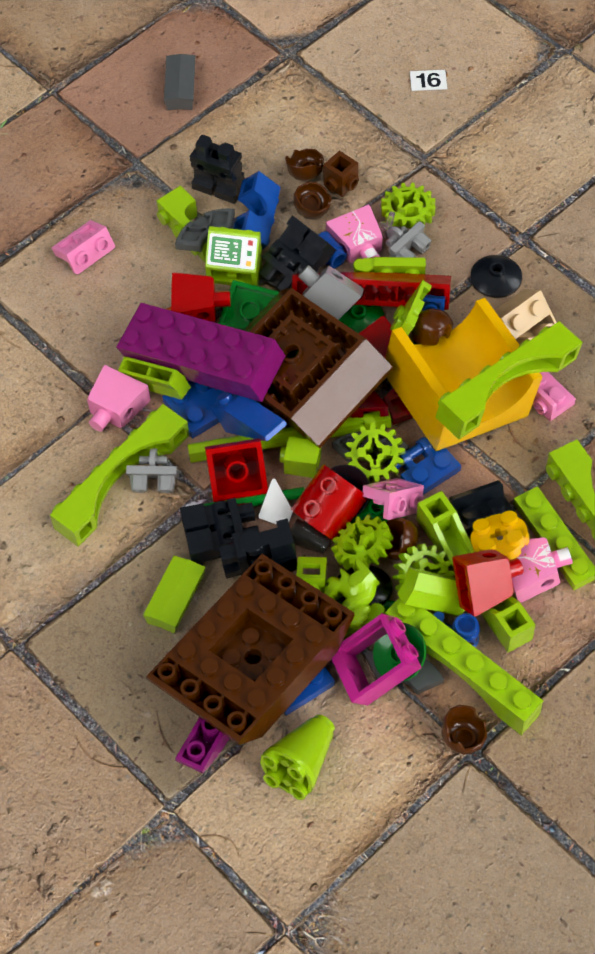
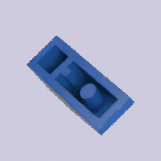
[210,391,287,441]

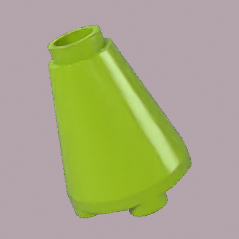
[260,715,335,800]

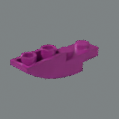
[175,717,230,774]

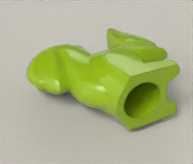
[324,558,380,628]

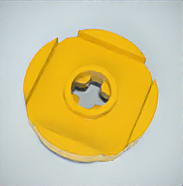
[470,510,530,560]

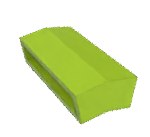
[118,356,191,400]
[143,556,206,634]
[397,567,465,616]

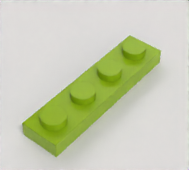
[513,486,595,590]

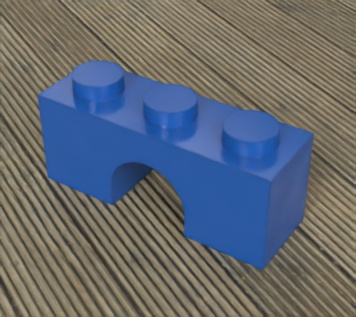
[232,171,281,250]

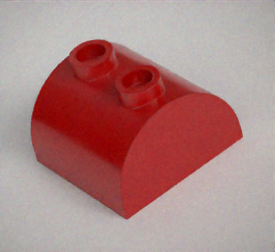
[205,438,268,502]
[291,464,368,540]

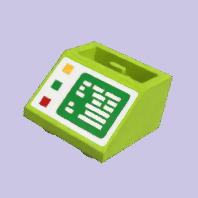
[205,226,263,286]

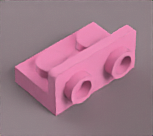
[51,220,115,275]
[533,372,576,421]
[363,478,424,520]

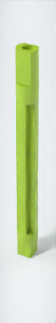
[187,409,391,463]

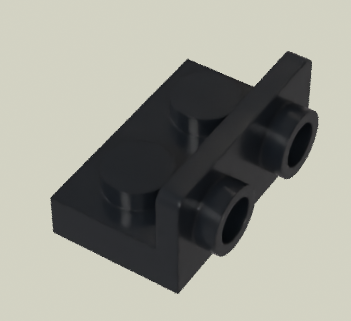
[449,480,516,537]

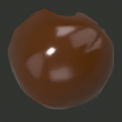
[285,148,325,182]
[293,182,332,219]
[411,308,454,346]
[385,518,418,561]
[441,704,487,754]

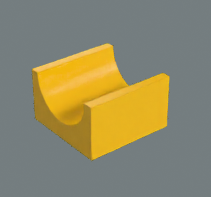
[385,298,543,451]

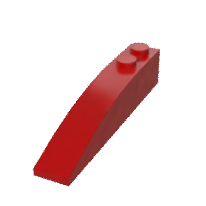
[292,272,451,310]

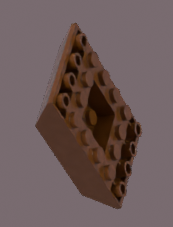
[243,288,394,448]
[146,554,354,745]

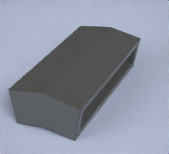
[164,54,195,110]

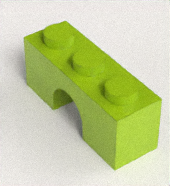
[156,185,207,262]

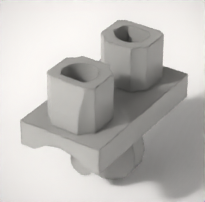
[386,221,432,258]
[126,448,179,493]

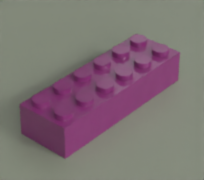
[116,303,286,402]

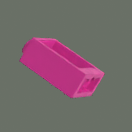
[332,613,422,706]

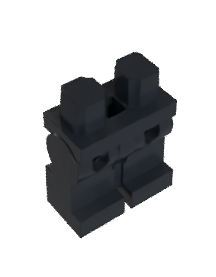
[189,135,245,204]
[259,215,337,290]
[180,498,259,566]
[218,518,297,579]

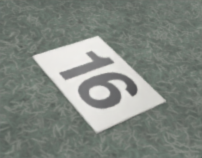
[410,70,447,91]

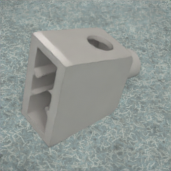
[298,265,364,320]

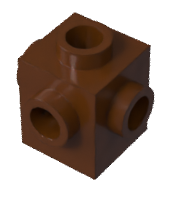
[323,150,359,197]

